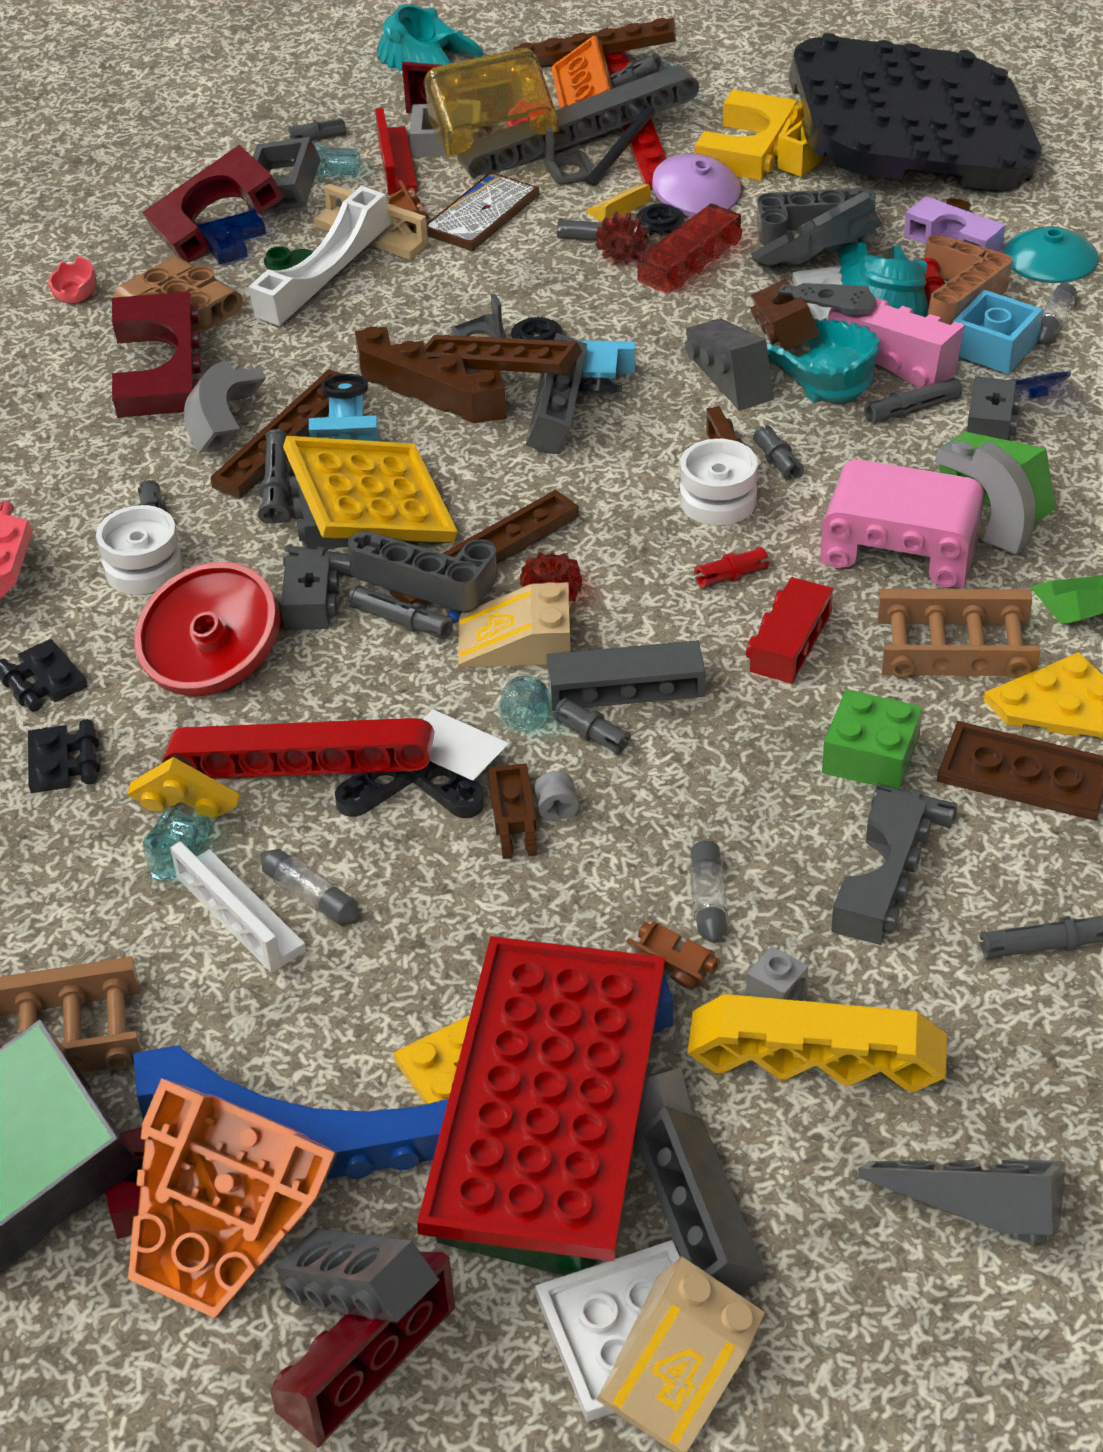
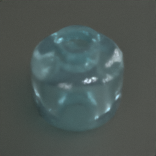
[498,675,551,732]

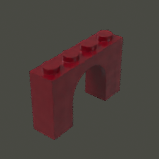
[142,144,284,263]
[112,291,202,418]

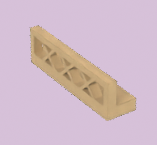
[314,183,428,260]

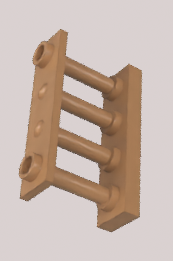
[877,589,1040,678]
[0,956,142,1072]

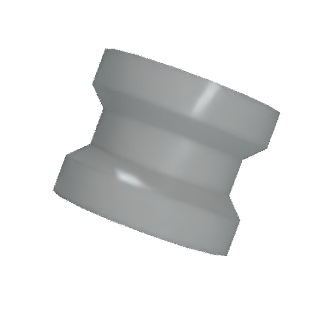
[534,771,579,821]

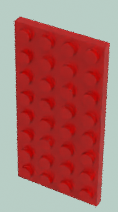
[417,936,665,1261]

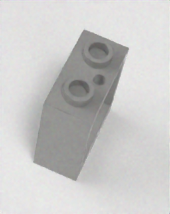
[410,103,487,157]

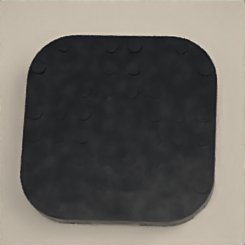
[788,33,1041,190]

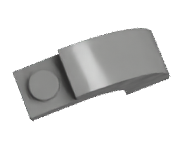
[184,360,266,453]
[934,440,1035,554]

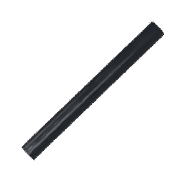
[585,105,655,186]

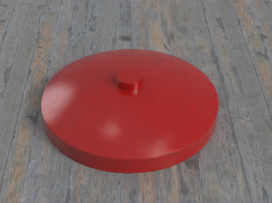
[134,562,280,696]

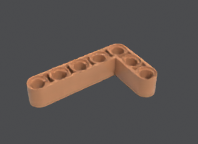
[924,235,1013,325]

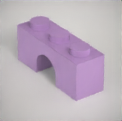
[904,196,1005,252]

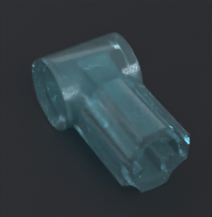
[313,142,361,178]

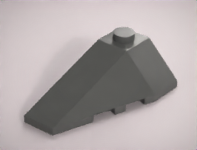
[859,1159,1065,1243]

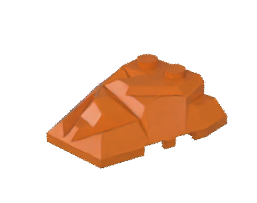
[128,1078,337,1318]

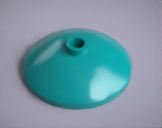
[1004,226,1098,283]

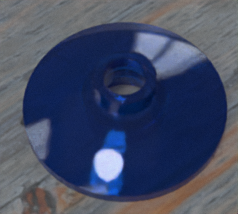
[1012,371,1071,398]

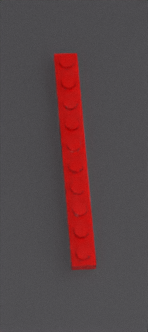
[604,51,667,190]

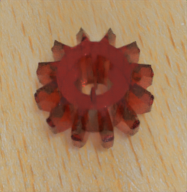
[596,211,648,265]
[520,550,582,601]

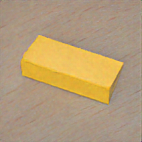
[586,184,650,223]

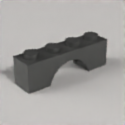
[831,789,932,945]

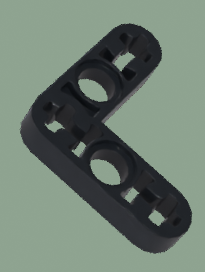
[335,761,484,818]

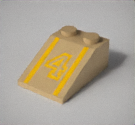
[458,582,571,668]
[597,1256,765,1452]

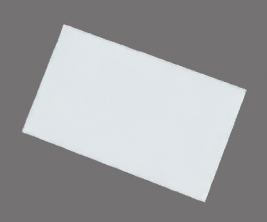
[423,709,509,781]

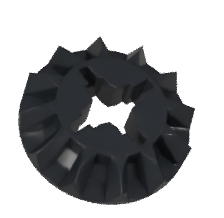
[636,204,684,237]
[511,317,562,340]

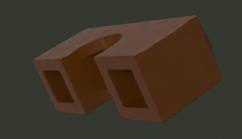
[750,279,820,351]

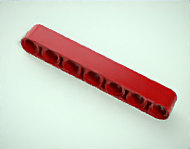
[162,718,435,779]

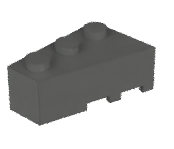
[685,318,774,411]

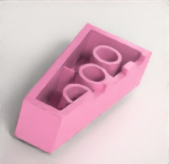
[828,298,965,387]

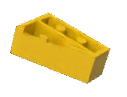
[777,100,828,177]

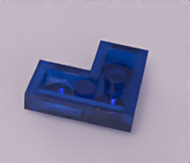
[198,210,266,265]

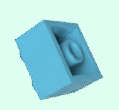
[953,289,1043,375]

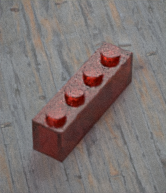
[637,203,742,294]

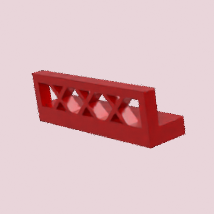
[375,107,417,196]

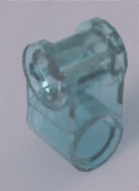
[143,806,211,881]

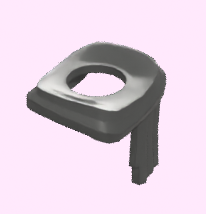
[544,126,592,184]
[452,294,506,338]

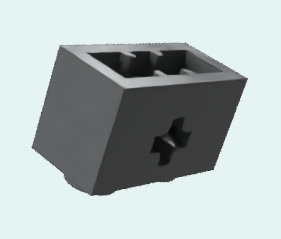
[967,377,1021,440]
[281,555,339,630]

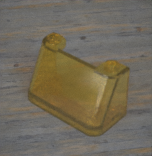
[424,48,559,156]

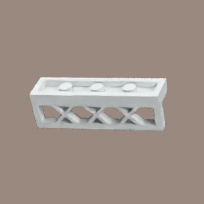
[170,841,306,973]

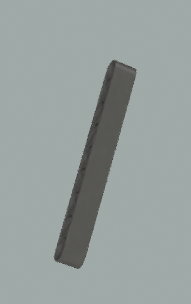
[457,65,699,179]

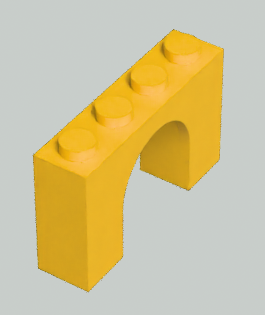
[695,89,798,180]

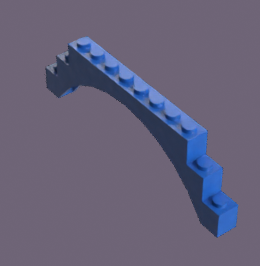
[133,972,673,1179]

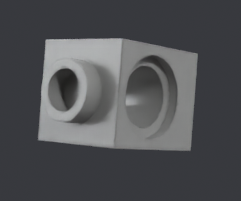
[746,946,809,1001]

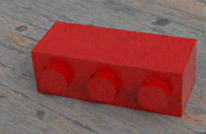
[746,577,833,684]

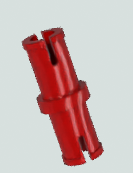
[694,547,769,588]

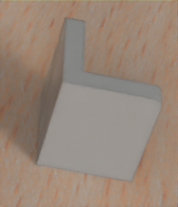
[637,1067,693,1130]

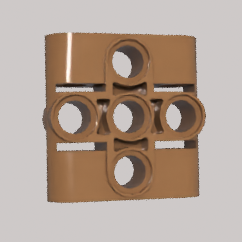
[113,257,243,334]

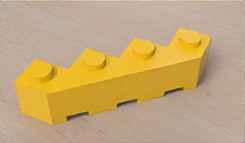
[687,994,947,1092]

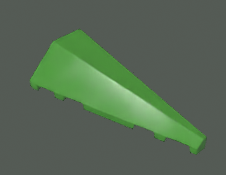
[1031,575,1103,624]

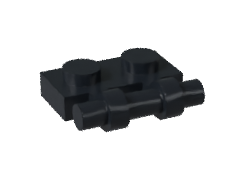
[0,639,88,712]
[28,719,100,793]

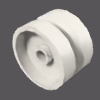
[680,439,758,525]
[96,505,183,594]

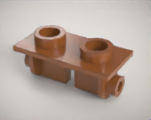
[388,180,430,233]
[627,922,720,991]

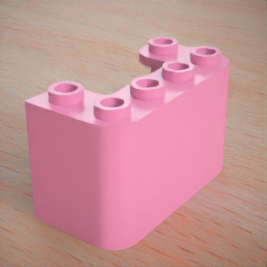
[820,460,985,589]

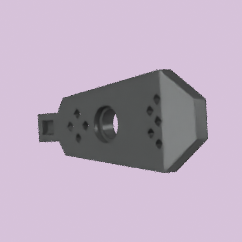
[778,283,877,315]

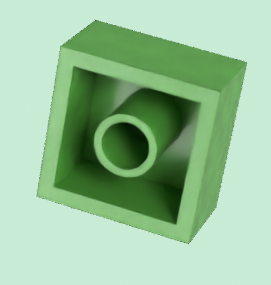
[822,689,923,789]

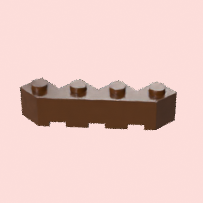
[355,327,507,423]

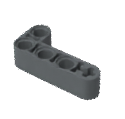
[757,188,876,246]
[348,531,497,611]

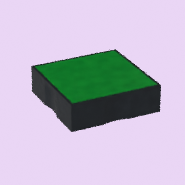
[0,1019,141,1272]

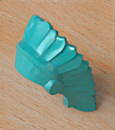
[377,4,484,71]
[839,242,928,317]
[767,318,880,404]

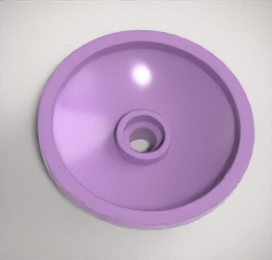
[652,153,741,218]

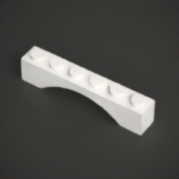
[249,186,390,326]

